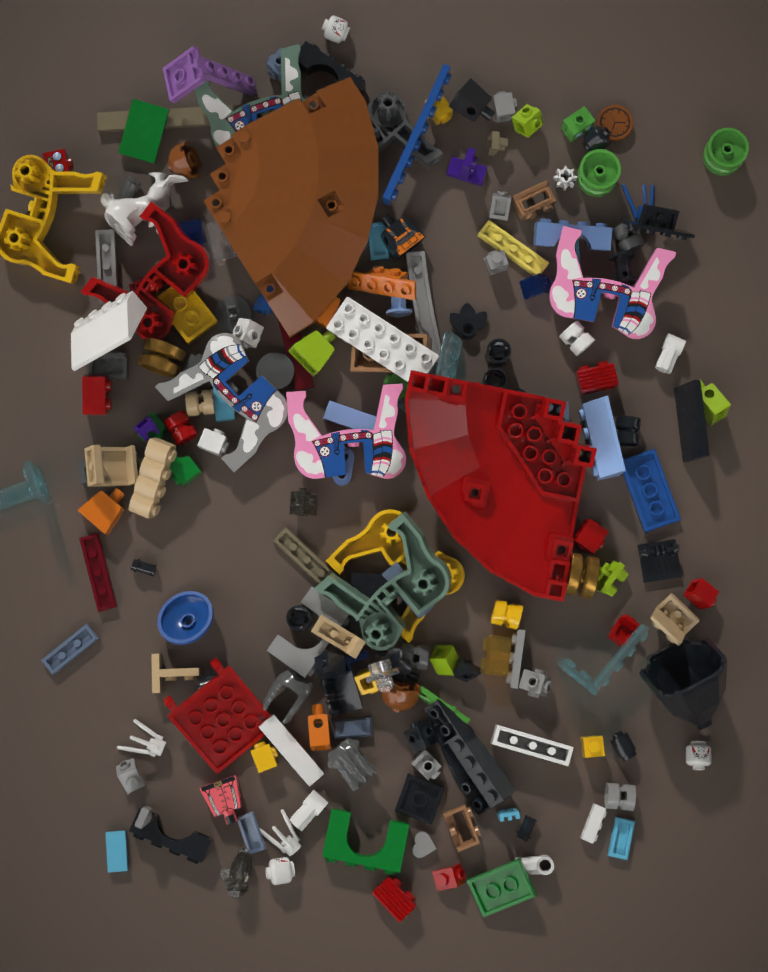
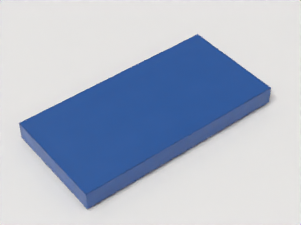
[622,448,681,533]

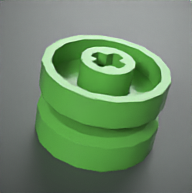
[703,128,749,176]
[577,149,621,197]

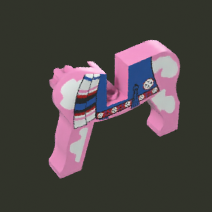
[549,226,676,339]
[286,383,406,479]

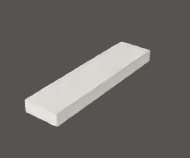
[259,714,324,787]

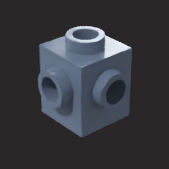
[266,47,282,82]

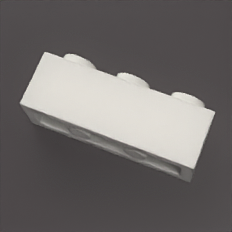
[580,803,607,844]

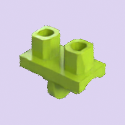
[596,560,628,596]

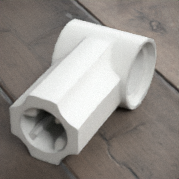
[655,333,686,374]
[290,790,328,831]
[515,855,554,875]

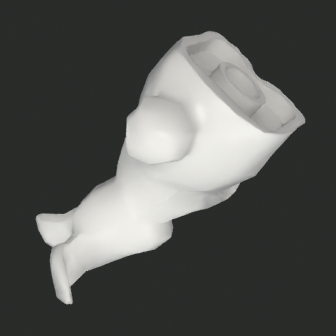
[100,172,188,246]

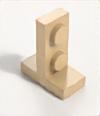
[311,615,366,659]
[151,654,201,693]

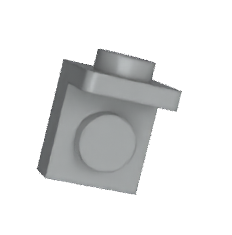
[489,191,512,221]

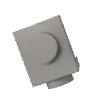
[116,758,145,794]

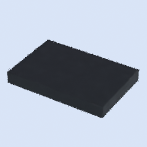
[349,573,387,632]

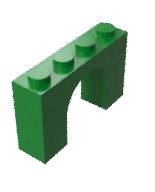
[322,808,409,875]

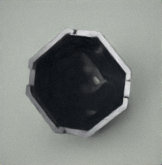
[639,638,728,730]

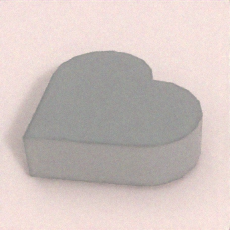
[412,831,437,858]

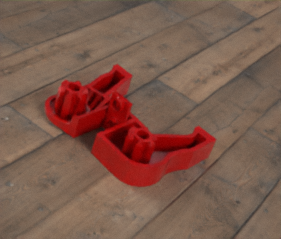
[80,202,212,340]

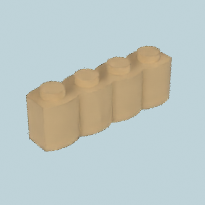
[129,437,177,519]

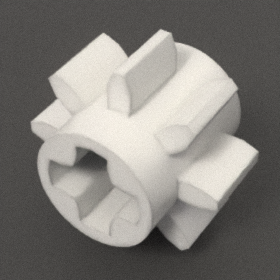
[553,166,577,191]

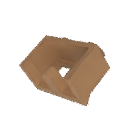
[511,180,556,221]
[443,804,482,852]

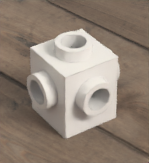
[233,318,264,349]

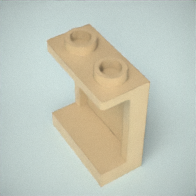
[84,445,139,487]

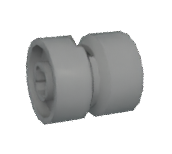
[604,783,636,811]

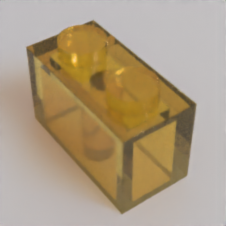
[480,635,512,677]

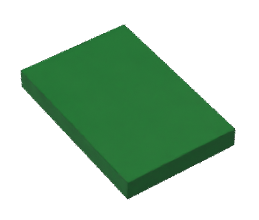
[118,99,170,164]
[467,858,537,918]

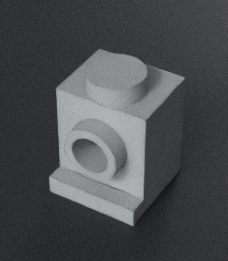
[483,250,509,276]
[411,749,442,780]

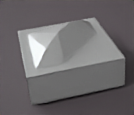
[135,806,153,829]

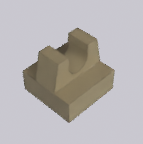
[487,131,508,156]

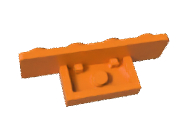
[348,266,416,300]

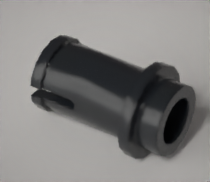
[131,558,157,577]
[516,815,537,842]

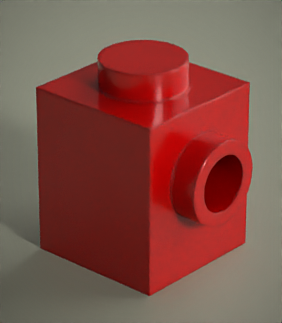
[683,578,719,609]

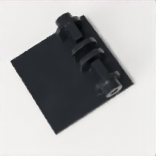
[637,539,682,583]
[320,670,364,718]

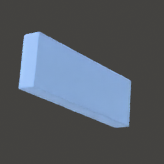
[323,400,376,430]

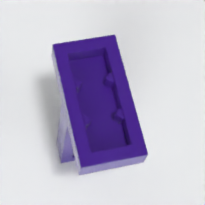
[446,147,487,186]

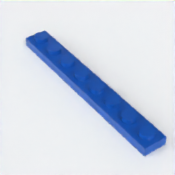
[382,64,452,206]

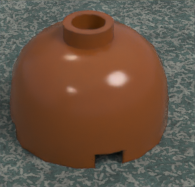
[167,141,202,180]
[381,677,421,712]

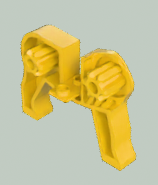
[0,155,107,285]
[326,509,465,643]

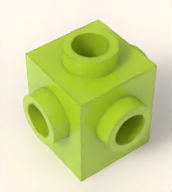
[511,104,544,138]

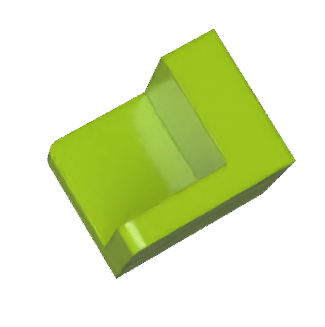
[429,645,459,676]

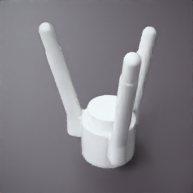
[117,719,166,757]
[259,809,301,857]

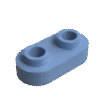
[332,447,354,486]

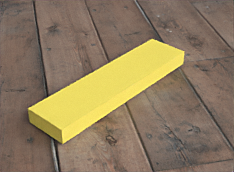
[477,220,549,279]

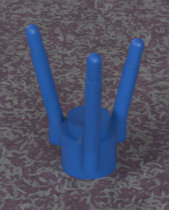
[622,184,654,222]

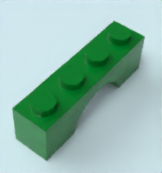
[135,411,202,487]

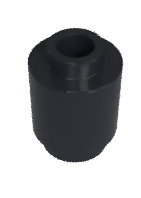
[610,730,637,761]

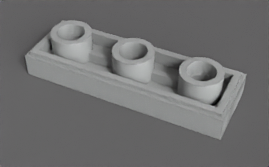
[506,629,526,689]

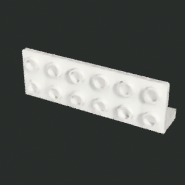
[326,297,439,383]

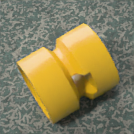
[490,599,523,630]

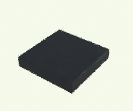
[395,773,445,825]

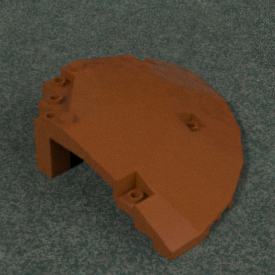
[203,77,379,338]

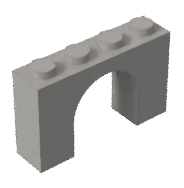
[266,587,350,678]

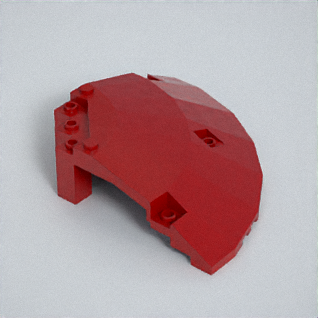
[405,370,597,602]

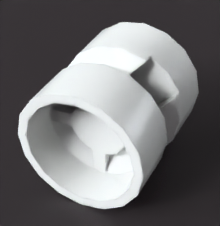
[559,320,595,356]

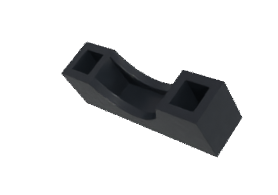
[298,41,366,94]
[129,807,213,864]

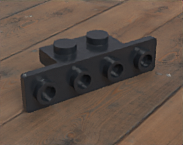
[622,204,695,240]

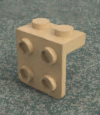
[651,593,700,646]

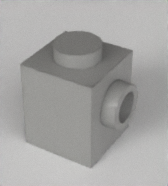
[492,91,517,123]

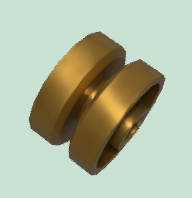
[137,338,186,378]
[565,553,600,600]

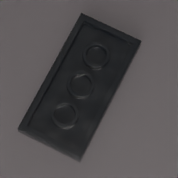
[674,380,710,463]

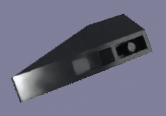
[424,699,516,815]

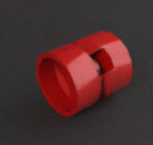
[163,410,198,446]

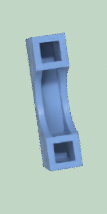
[533,219,613,251]

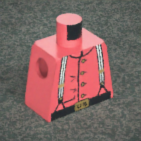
[200,774,242,825]

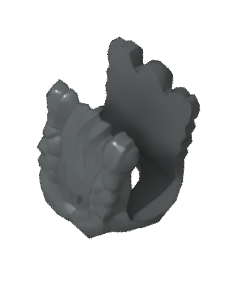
[263,669,313,724]
[327,738,377,791]

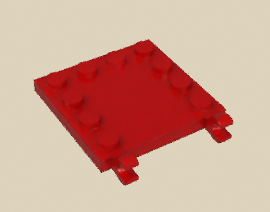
[163,658,271,774]

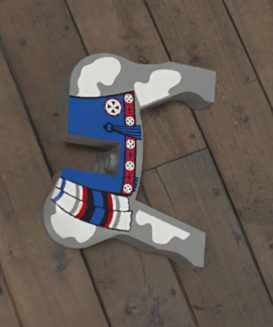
[155,333,288,472]

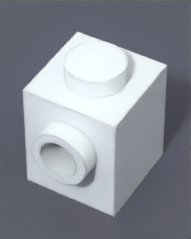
[197,428,229,457]

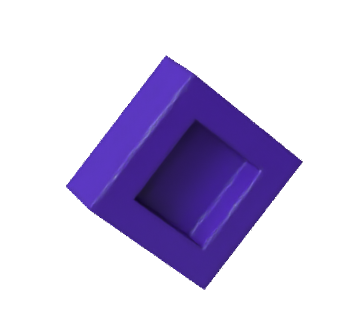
[133,415,160,442]

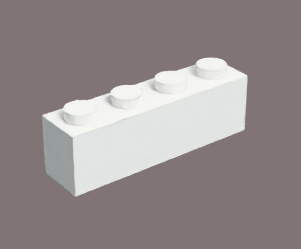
[490,724,574,767]

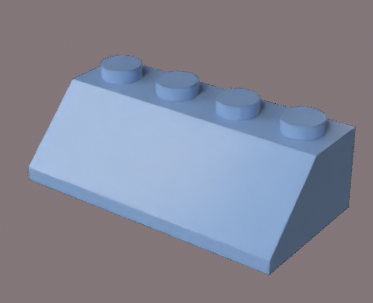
[578,396,626,481]

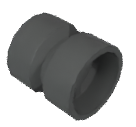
[612,220,645,252]
[401,643,429,670]

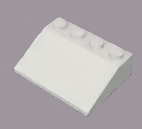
[71,291,147,371]

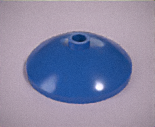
[157,591,214,645]

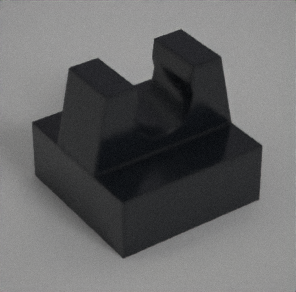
[453,657,481,682]

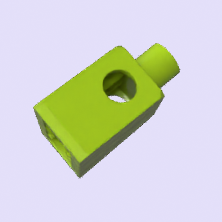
[288,330,335,377]
[699,379,731,426]

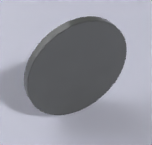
[214,296,252,333]
[256,352,294,390]

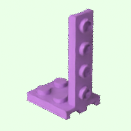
[162,46,257,103]

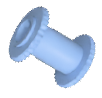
[386,297,412,317]

